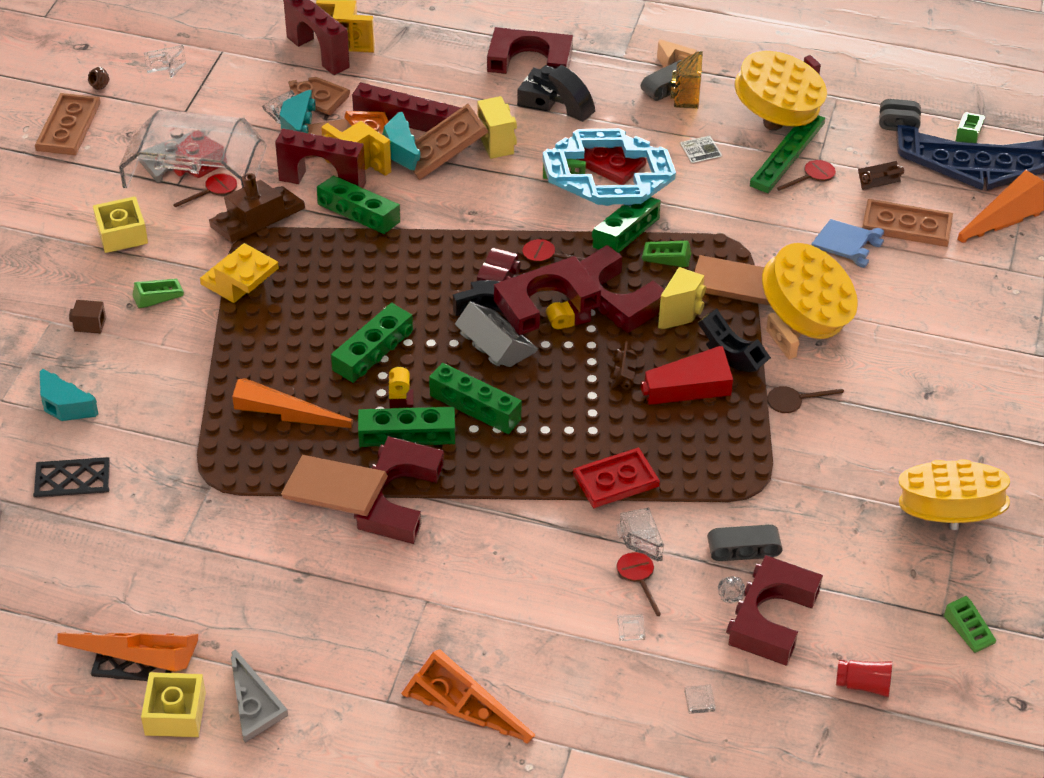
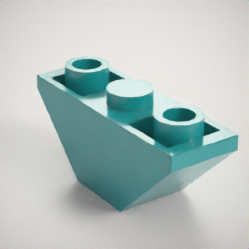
[280,90,316,133]
[382,112,420,170]
[40,369,99,421]

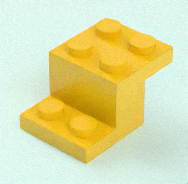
[316,0,375,53]
[321,121,391,176]
[200,243,279,303]

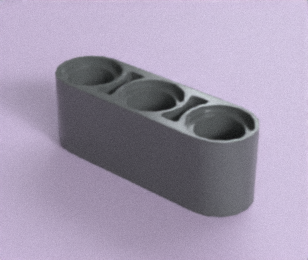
[640,60,698,101]
[707,524,783,561]

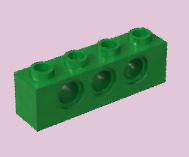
[317,175,400,234]
[592,197,661,253]
[331,303,413,383]
[429,362,522,434]
[358,407,455,447]

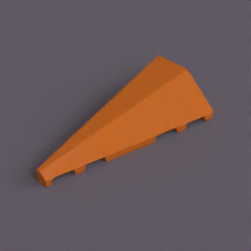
[957,170,1044,243]
[232,378,353,428]
[57,632,198,672]
[401,649,535,744]

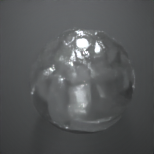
[718,576,745,603]

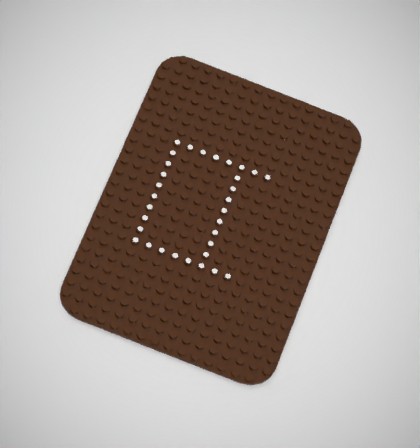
[197,227,773,502]

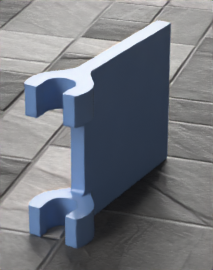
[811,219,884,268]

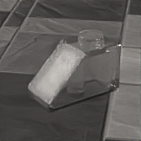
[617,507,664,562]

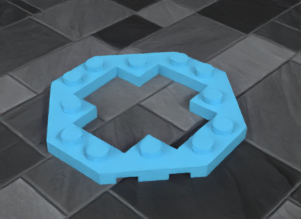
[542,128,676,206]

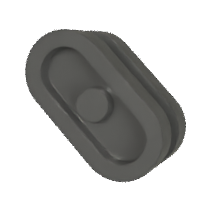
[879,99,921,131]

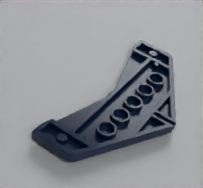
[896,125,1044,190]

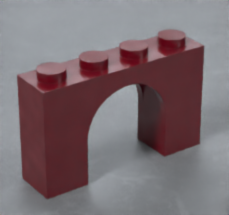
[283,0,350,75]
[487,27,573,74]
[275,128,366,188]
[580,245,665,333]
[494,256,601,336]
[354,436,444,544]
[726,555,823,666]

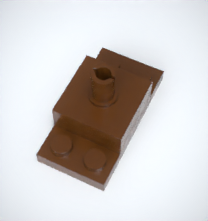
[209,173,305,243]

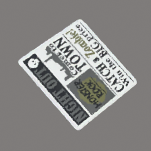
[680,136,722,163]

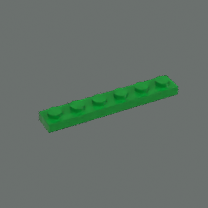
[750,115,825,194]

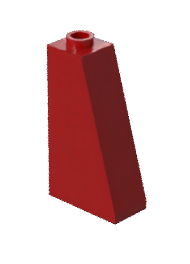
[641,346,733,405]

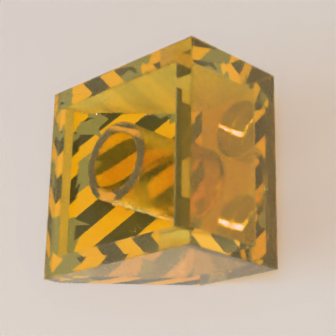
[671,51,703,109]

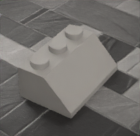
[455,302,538,367]

